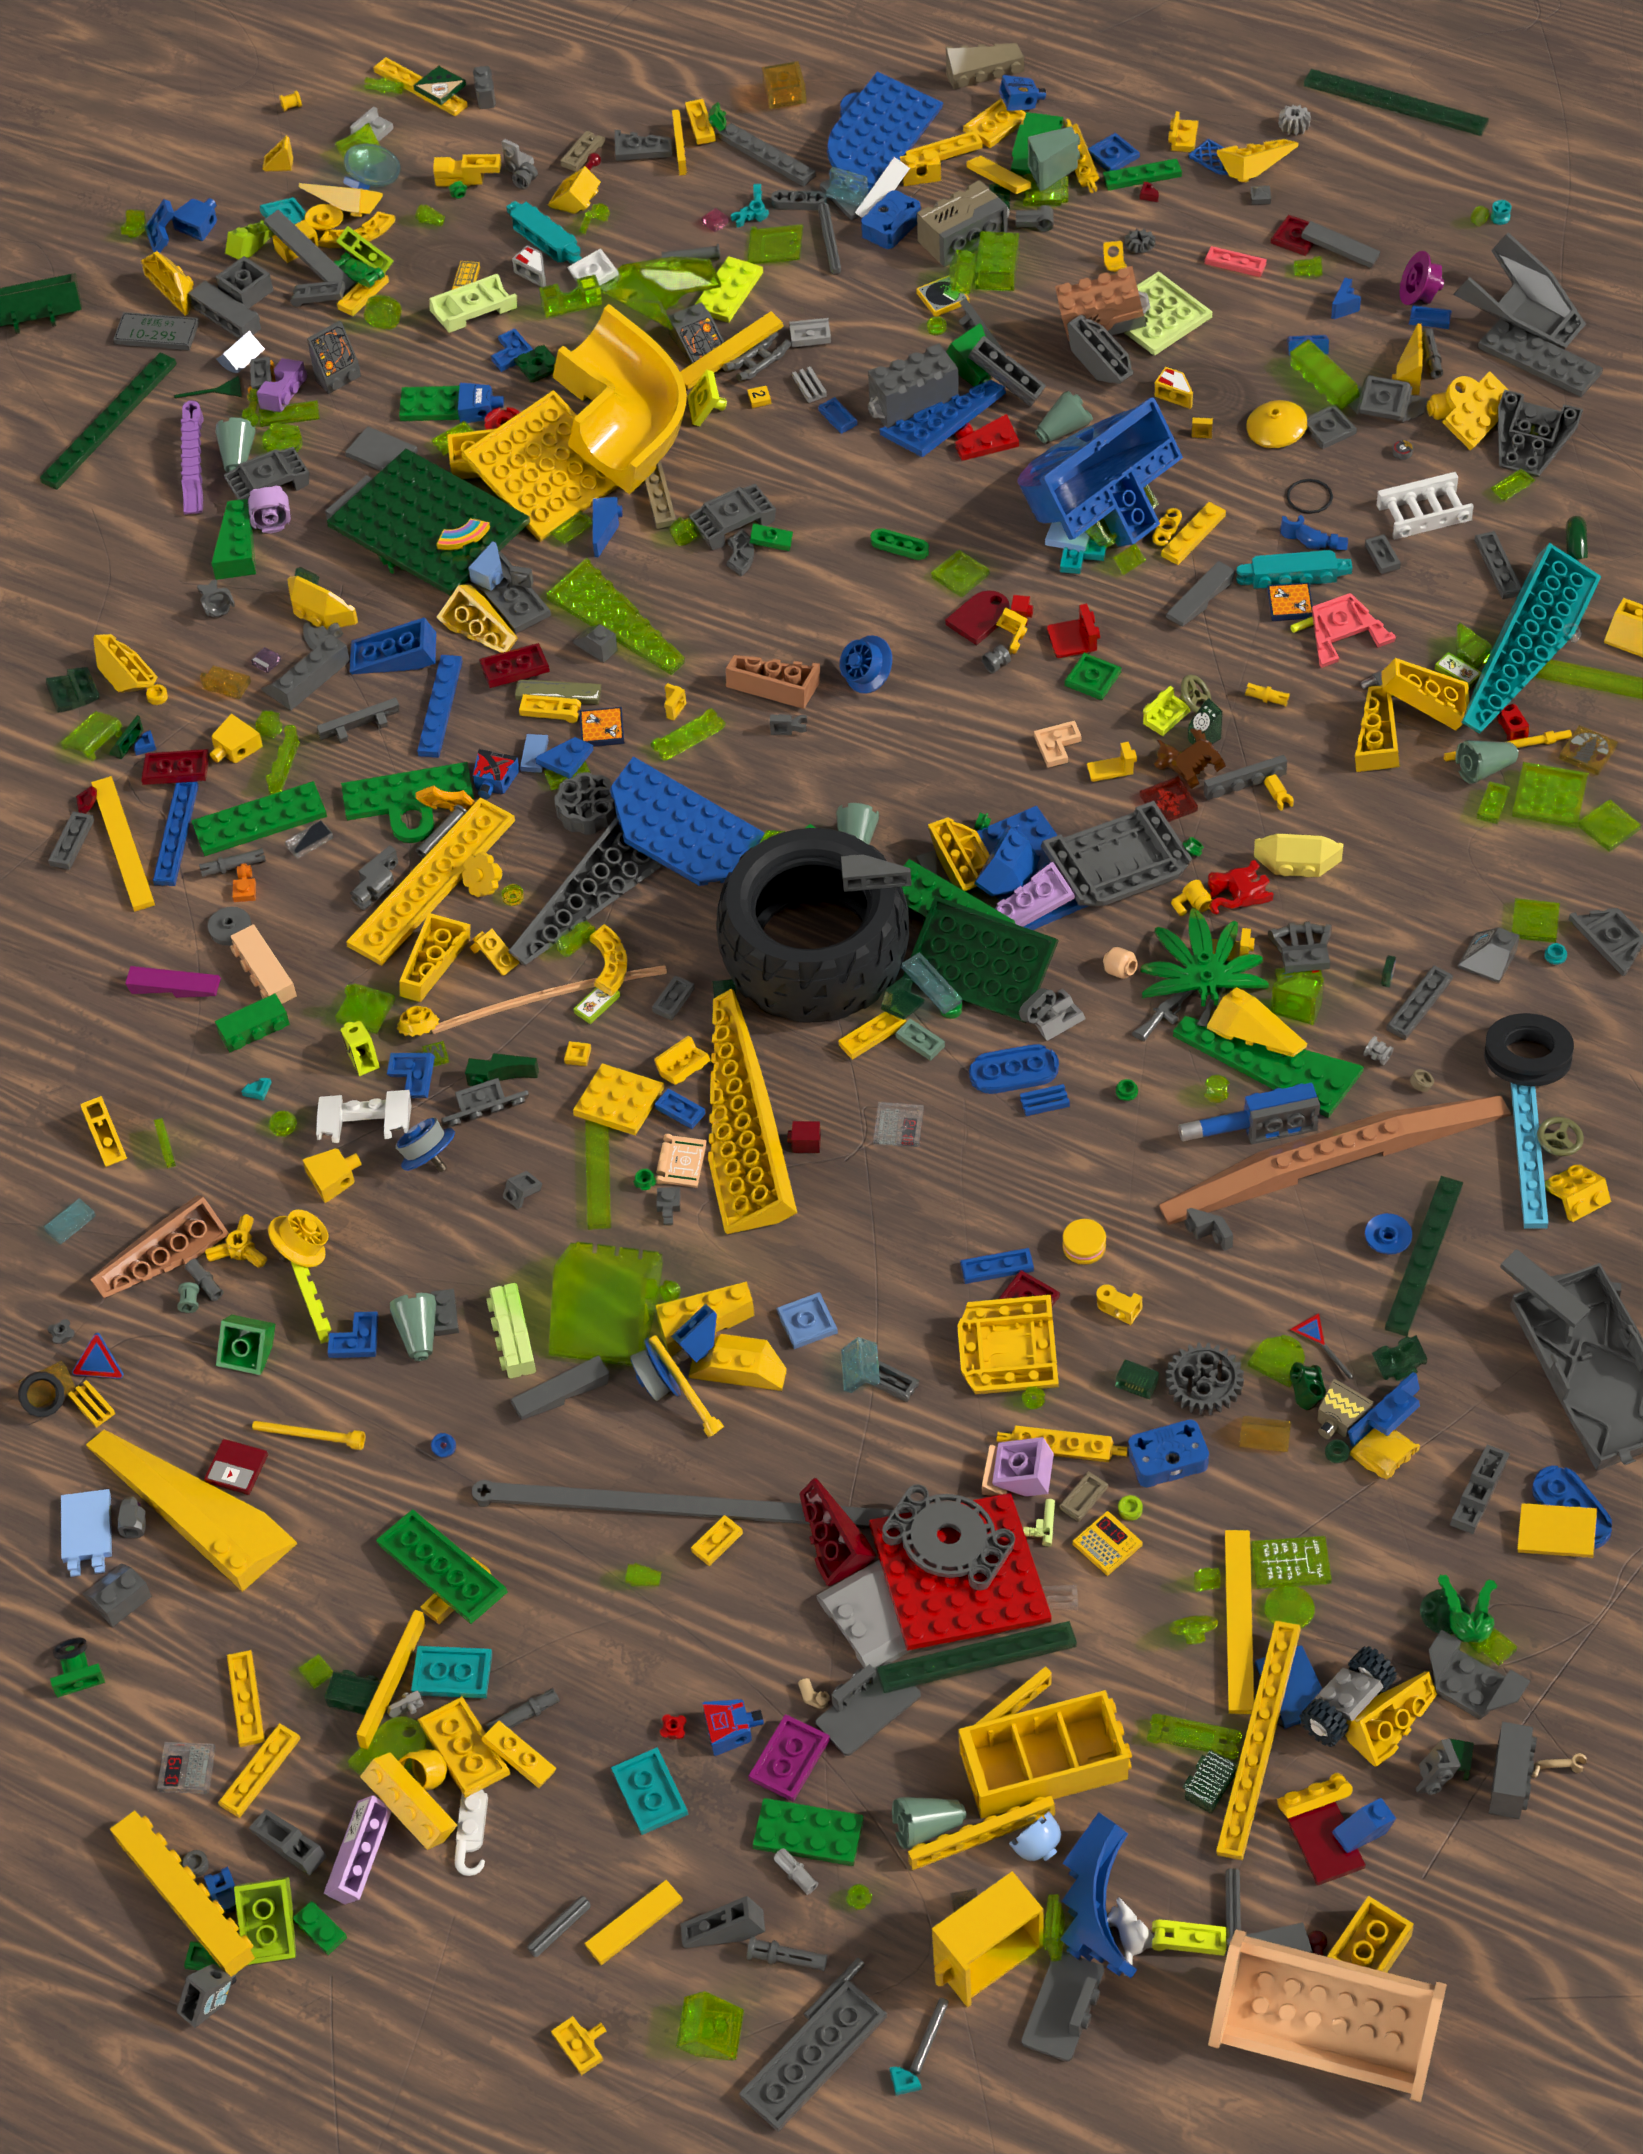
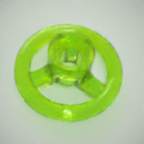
[1169,1615,1218,1644]

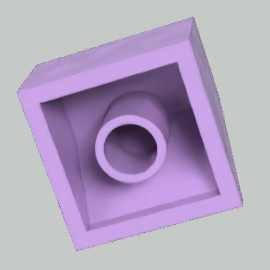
[992,1437,1054,1497]

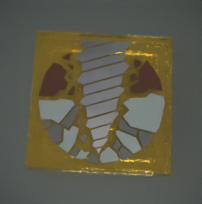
[1559,725,1618,775]

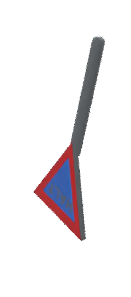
[1290,1313,1353,1379]

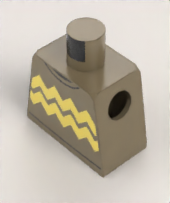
[1317,1379,1373,1439]

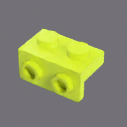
[1143,686,1190,736]

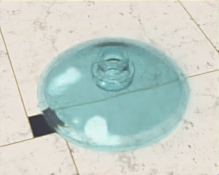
[344,144,401,187]

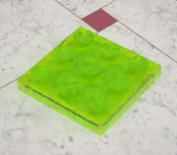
[1512,762,1588,828]

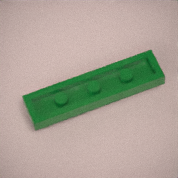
[1103,158,1182,191]

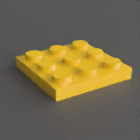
[573,1063,664,1136]

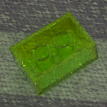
[975,231,1020,291]

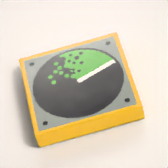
[916,275,969,317]

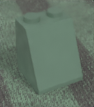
[1028,126,1080,191]

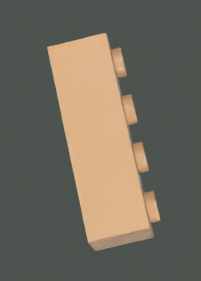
[230,924,297,1004]

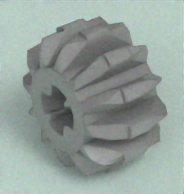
[1278,104,1311,136]

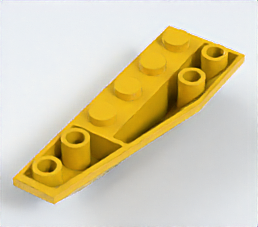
[1604,598,1643,657]

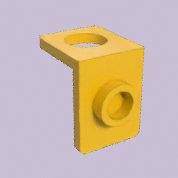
[1103,241,1127,272]

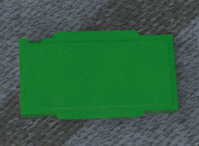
[1011,112,1063,176]

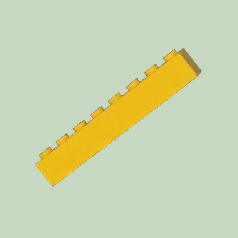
[110,1810,255,1977]

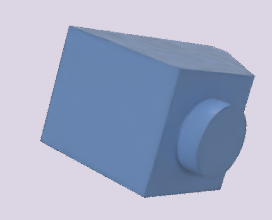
[469,542,503,591]

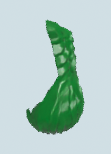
[1438,1574,1497,1643]

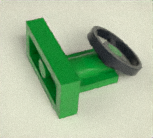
[50,1638,106,1698]

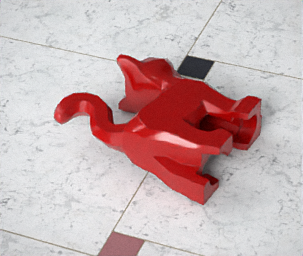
[1208,860,1274,915]

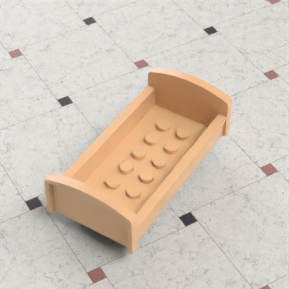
[1208,1930,1447,2102]

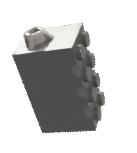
[868,343,959,429]

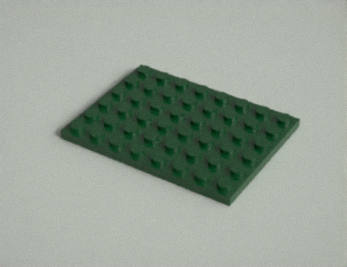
[327,448,530,596]

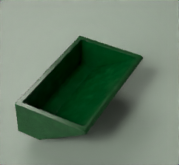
[0,273,82,334]

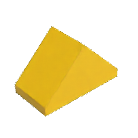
[262,136,293,171]

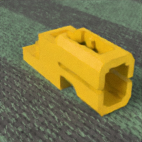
[433,154,501,187]

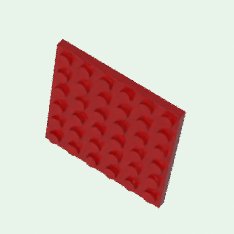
[869,1493,1052,1651]

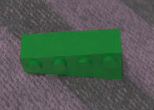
[212,498,256,580]

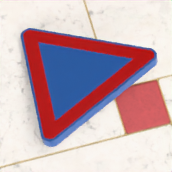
[72,1333,124,1379]

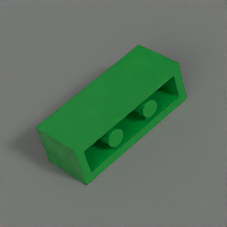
[215,993,290,1053]

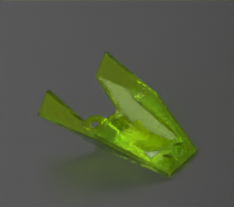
[597,256,722,330]

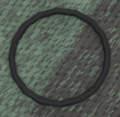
[1286,479,1333,514]

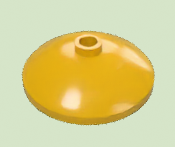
[1246,400,1307,448]

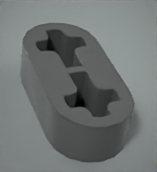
[1019,988,1056,1023]

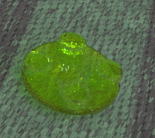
[1264,1585,1315,1629]

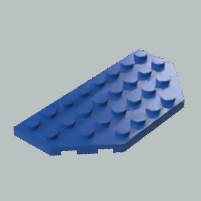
[610,756,771,886]

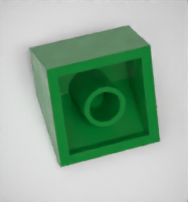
[216,1314,276,1375]

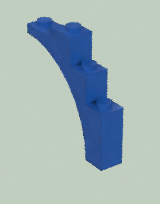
[1060,1812,1137,1978]

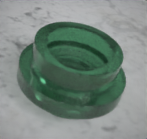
[1325,1439,1350,1463]

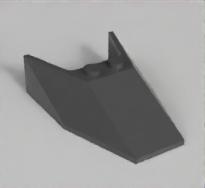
[1453,233,1586,349]

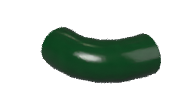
[1566,516,1588,559]

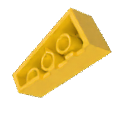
[1381,658,1469,731]
[1355,685,1400,772]
[399,913,470,1002]
[655,1282,755,1357]

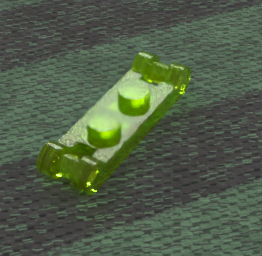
[651,708,726,761]
[266,725,300,795]
[1147,1714,1242,1759]

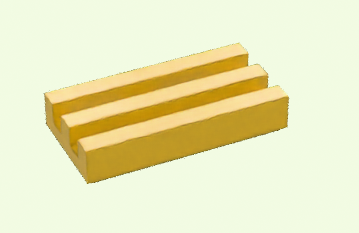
[68,1380,115,1428]

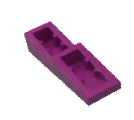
[125,966,221,998]

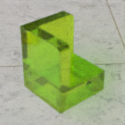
[1113,543,1146,575]

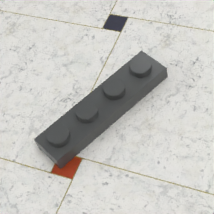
[1204,755,1287,800]

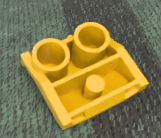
[1350,1428,1420,1480]

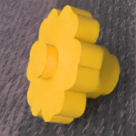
[462,852,502,897]

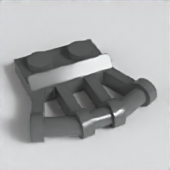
[1268,921,1332,973]

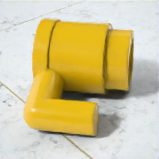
[1171,880,1212,916]

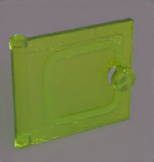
[747,224,803,264]

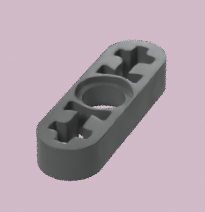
[771,190,827,210]

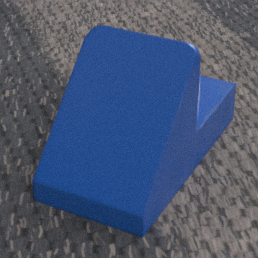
[1331,278,1361,319]

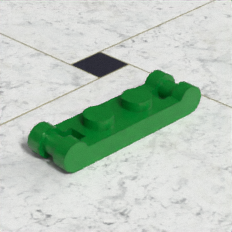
[333,253,385,288]

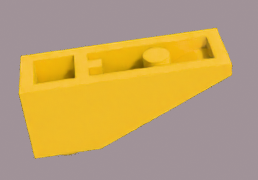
[80,1096,127,1167]

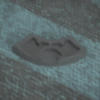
[727,529,754,577]

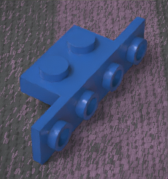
[1348,1372,1420,1447]

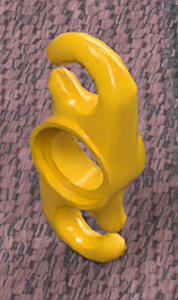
[1152,508,1182,546]

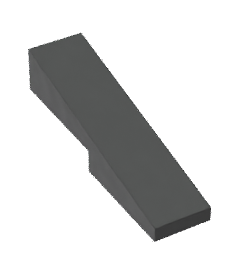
[1166,561,1235,627]
[511,1355,609,1420]

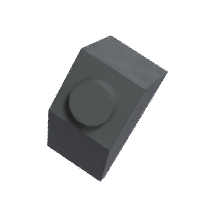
[573,624,618,663]

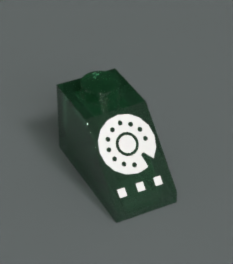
[1187,698,1223,744]

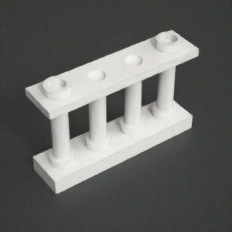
[1377,472,1473,540]

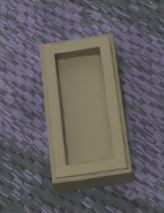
[1059,1471,1108,1522]

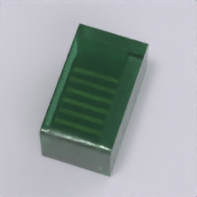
[1116,1359,1159,1400]

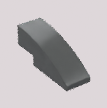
[249,1809,327,1876]

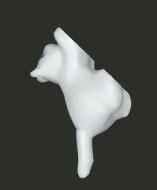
[1107,1897,1155,1976]

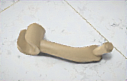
[1532,1753,1587,1778]

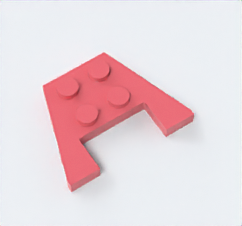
[1312,593,1396,668]

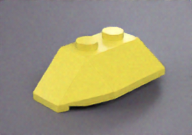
[1254,834,1343,877]

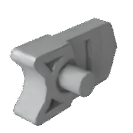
[387,1691,424,1718]

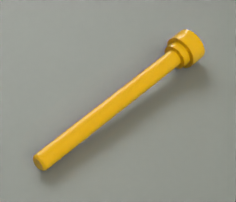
[648,1335,724,1438]
[252,1421,365,1450]

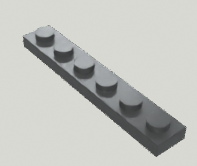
[719,123,816,187]

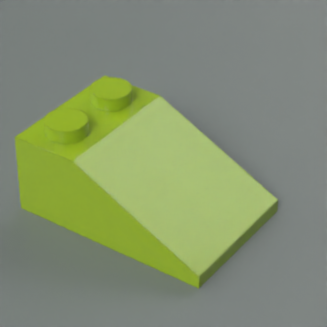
[234,1877,296,1965]

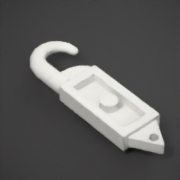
[454,1789,488,1876]

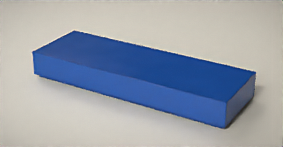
[960,1248,1034,1284]

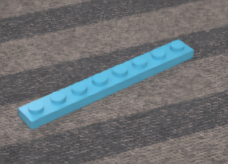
[1510,1083,1548,1229]

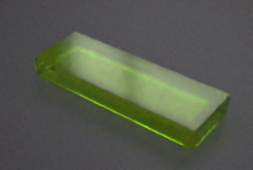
[259,400,320,427]

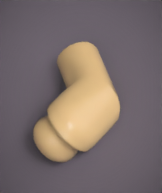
[798,1678,830,1709]

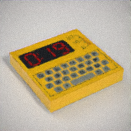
[1073,1511,1142,1576]

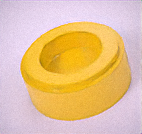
[146,684,168,705]

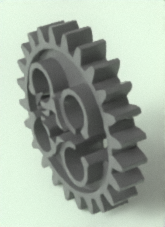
[1166,1342,1244,1415]

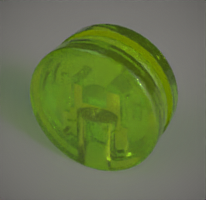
[364,295,402,329]

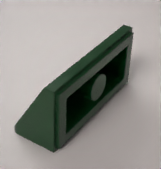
[109,715,144,759]

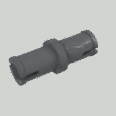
[185,1259,224,1301]

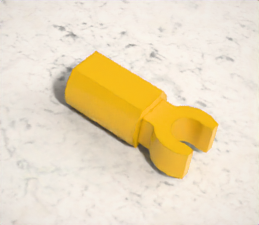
[1264,774,1294,811]

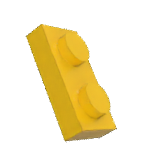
[691,1515,743,1566]

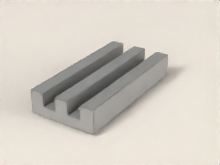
[792,367,827,403]

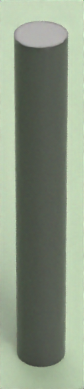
[804,1958,865,2020]
[910,1998,949,2074]

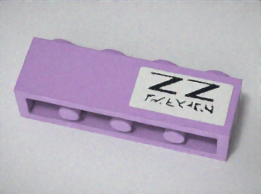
[324,1795,392,1905]

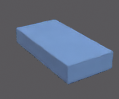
[520,734,548,773]

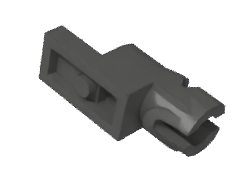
[350,845,399,910]

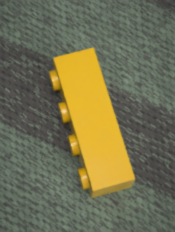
[360,1752,457,1850]

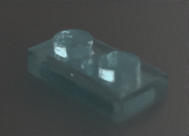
[44,1198,96,1245]

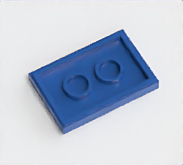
[1255,1645,1322,1729]

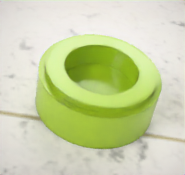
[1118,1495,1143,1521]

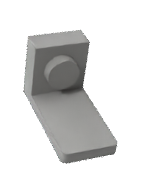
[502,139,534,173]

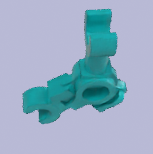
[731,184,769,228]

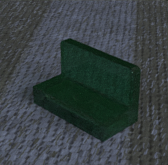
[881,974,925,1020]

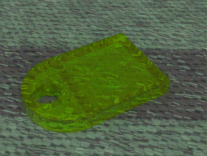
[347,1717,426,1775]

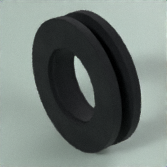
[1484,1013,1574,1086]

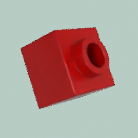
[1011,595,1034,626]

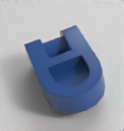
[204,1866,237,1914]

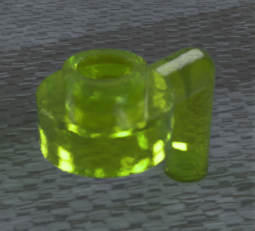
[579,203,610,234]

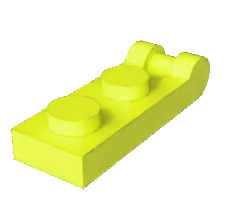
[1152,1920,1226,1956]

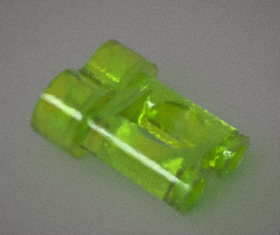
[1294,256,1323,277]

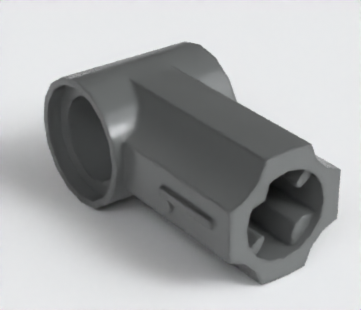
[1016,205,1054,232]

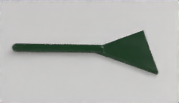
[174,376,242,398]

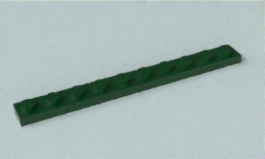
[40,352,177,490]

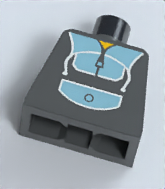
[177,1964,236,2028]

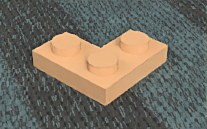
[1034,721,1081,768]

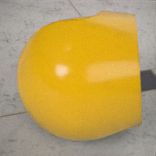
[399,1749,447,1791]

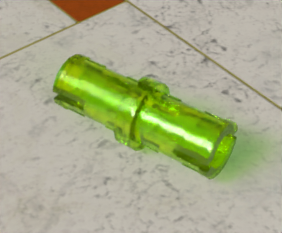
[364,77,403,94]

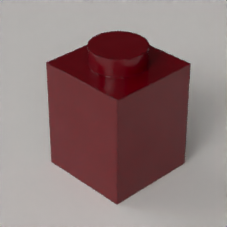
[787,1121,821,1153]

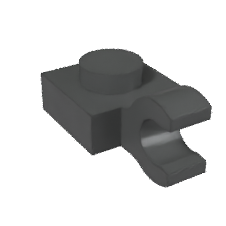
[770,714,807,735]
[657,1187,681,1225]

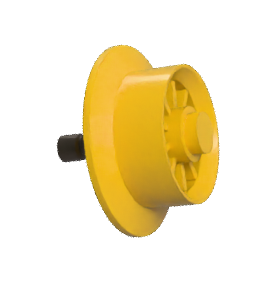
[268,1210,328,1267]

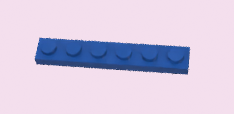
[417,655,463,758]

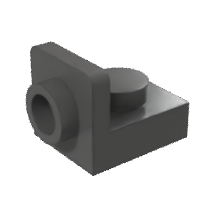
[503,1171,543,1209]

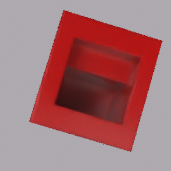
[1497,704,1529,741]

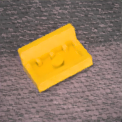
[654,1036,711,1085]

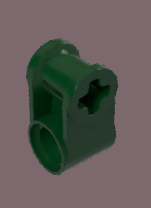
[1290,1362,1326,1410]

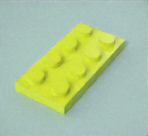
[695,256,763,323]

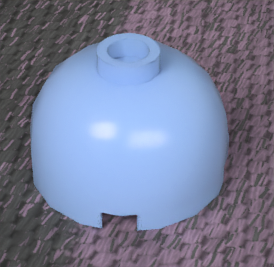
[1009,1812,1061,1861]

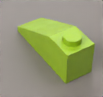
[336,226,394,274]

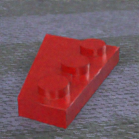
[955,414,1019,461]

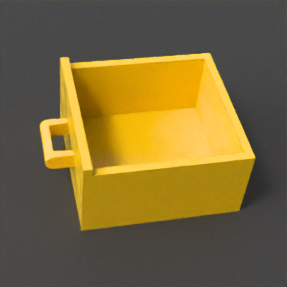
[932,1871,1044,2008]

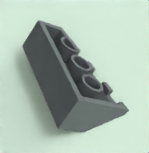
[261,635,350,711]

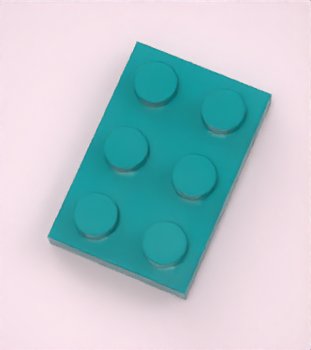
[411,1646,493,1699]
[611,1747,688,1835]

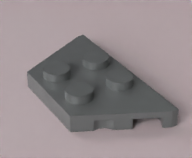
[1569,908,1643,976]

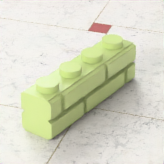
[486,1283,536,1379]

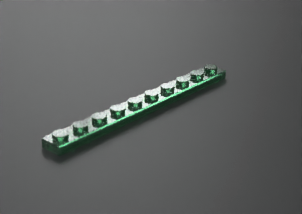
[1304,69,1489,136]

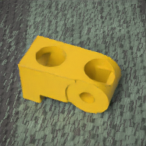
[1096,1284,1142,1325]

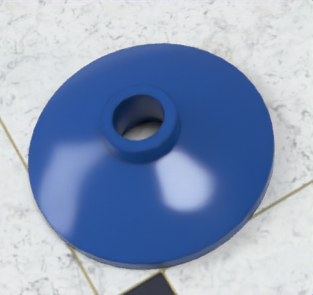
[1365,1213,1412,1255]

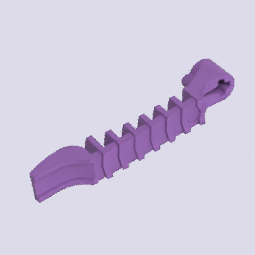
[181,401,204,515]

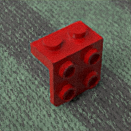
[1047,603,1100,658]

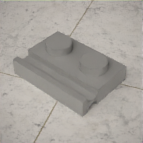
[789,318,831,347]

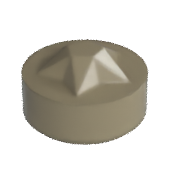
[1410,1069,1434,1092]

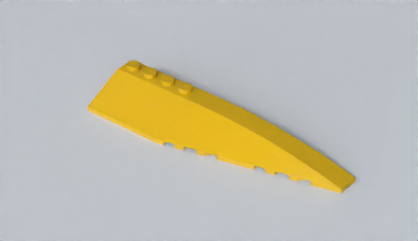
[708,989,797,1234]

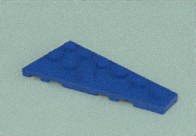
[879,380,1006,458]

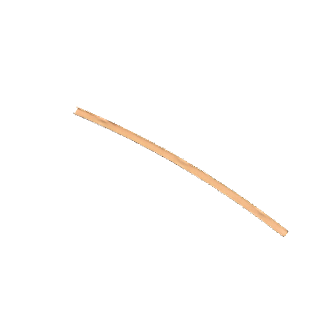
[431,965,667,1034]

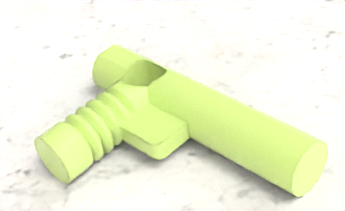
[1023,1499,1055,1547]

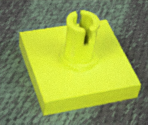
[687,370,727,427]

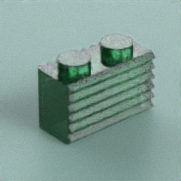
[324,1670,381,1715]
[1183,1750,1237,1814]

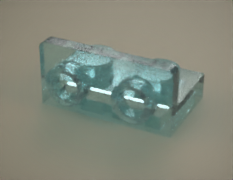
[826,167,868,206]
[841,1337,880,1393]

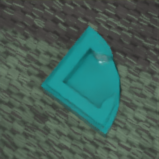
[241,1078,272,1101]
[889,2067,922,2096]

